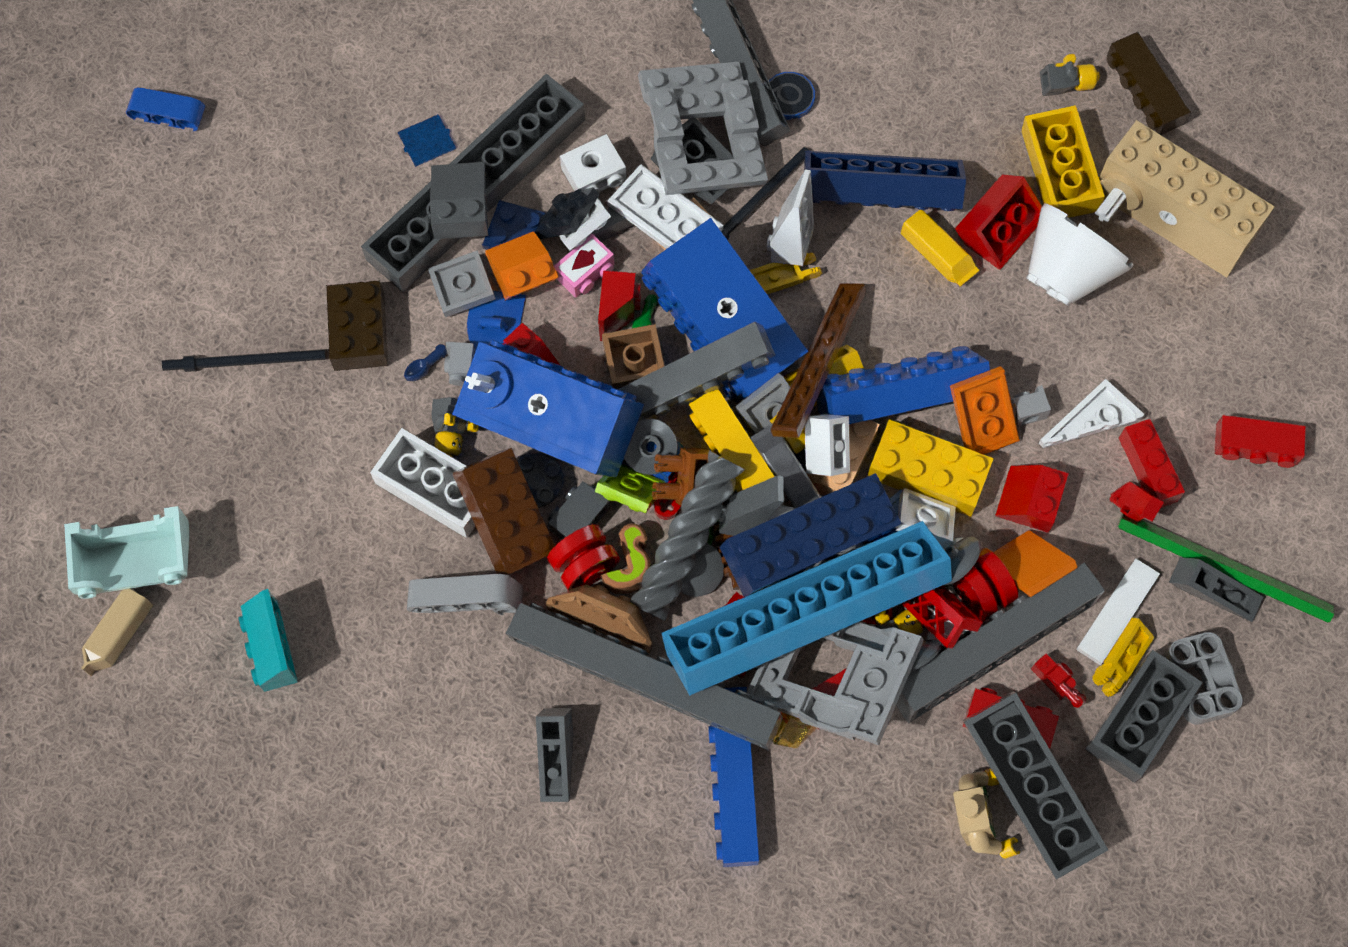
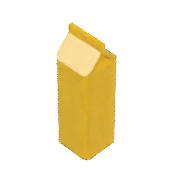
[900,210,980,287]

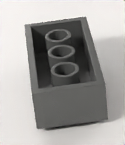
[1085,650,1203,783]

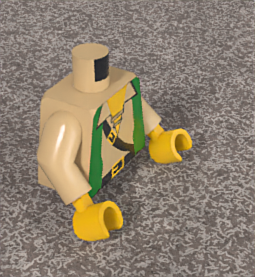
[953,768,1020,859]

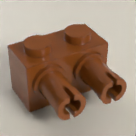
[652,448,716,506]

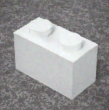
[805,414,850,476]

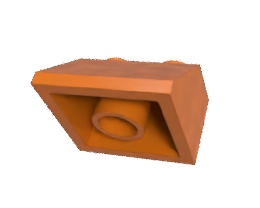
[485,231,559,301]

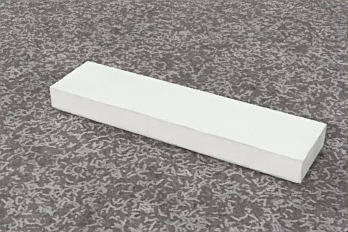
[1076,559,1160,665]

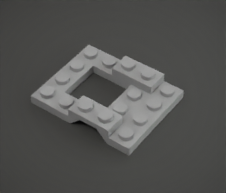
[638,62,768,195]
[747,622,924,745]

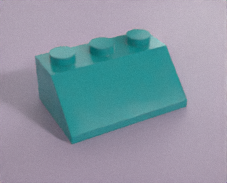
[238,589,298,692]

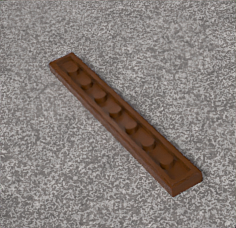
[770,283,867,438]

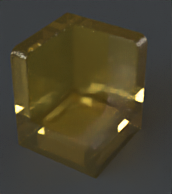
[773,711,811,748]

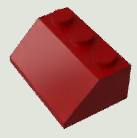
[955,174,1042,270]

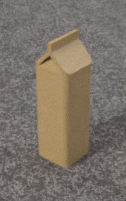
[81,589,153,676]

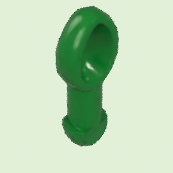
[632,294,658,328]

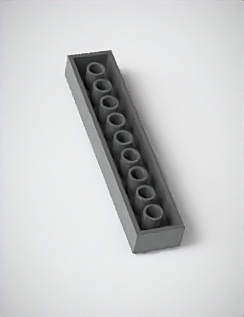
[361,73,585,292]

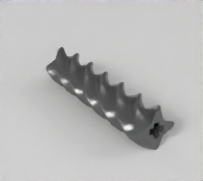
[630,451,745,621]

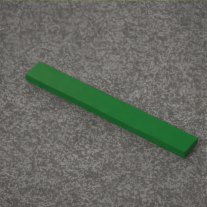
[1118,513,1335,623]

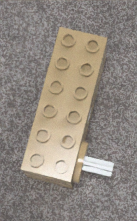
[1095,120,1275,278]

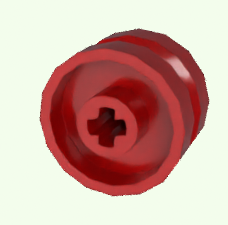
[547,524,620,591]
[952,548,1018,621]

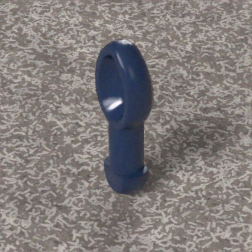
[404,344,448,381]

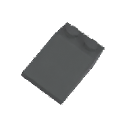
[651,118,734,205]
[430,162,488,239]

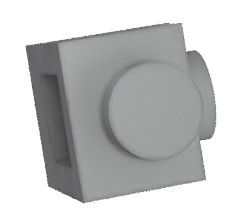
[444,342,475,386]
[1011,385,1051,427]

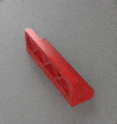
[901,585,983,649]

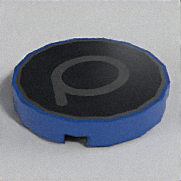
[769,72,815,120]

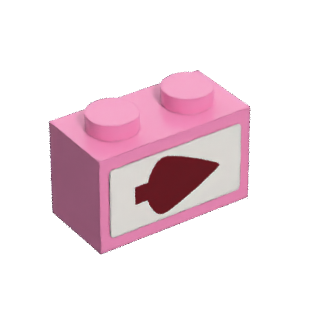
[554,234,614,298]

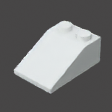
[767,170,814,266]

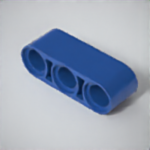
[126,88,205,131]

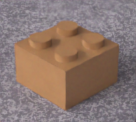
[602,324,664,389]

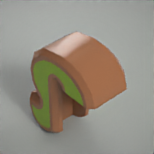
[601,523,651,594]

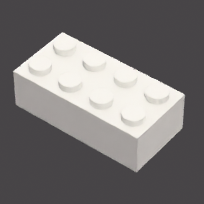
[370,428,475,538]

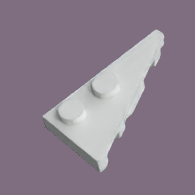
[1039,379,1144,448]

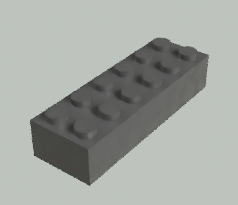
[962,691,1108,880]

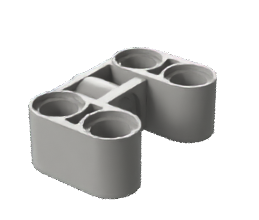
[1164,632,1243,725]

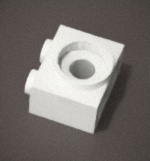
[560,134,626,193]

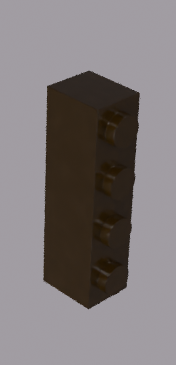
[1107,32,1191,135]

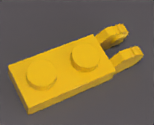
[749,252,822,294]
[1092,617,1154,697]

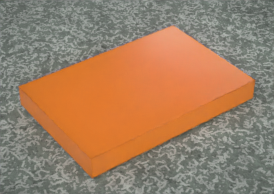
[950,366,1020,455]
[994,530,1078,597]

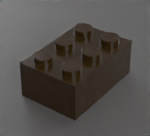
[326,280,388,371]

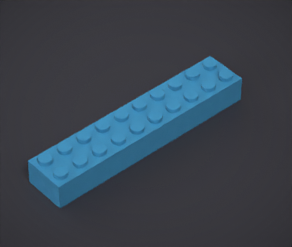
[662,521,952,696]

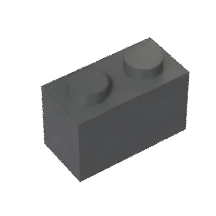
[548,481,610,540]

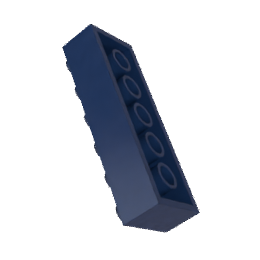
[804,150,966,211]
[719,473,902,597]

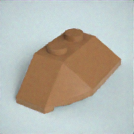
[546,584,652,654]

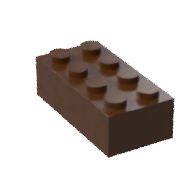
[452,448,555,575]

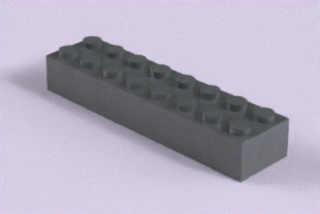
[896,563,1105,724]

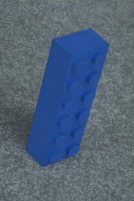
[817,346,990,424]

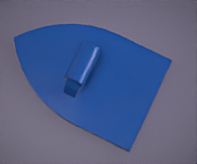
[467,291,526,351]

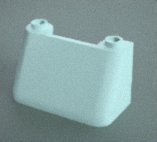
[64,506,189,599]

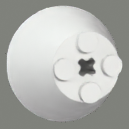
[1026,203,1134,306]

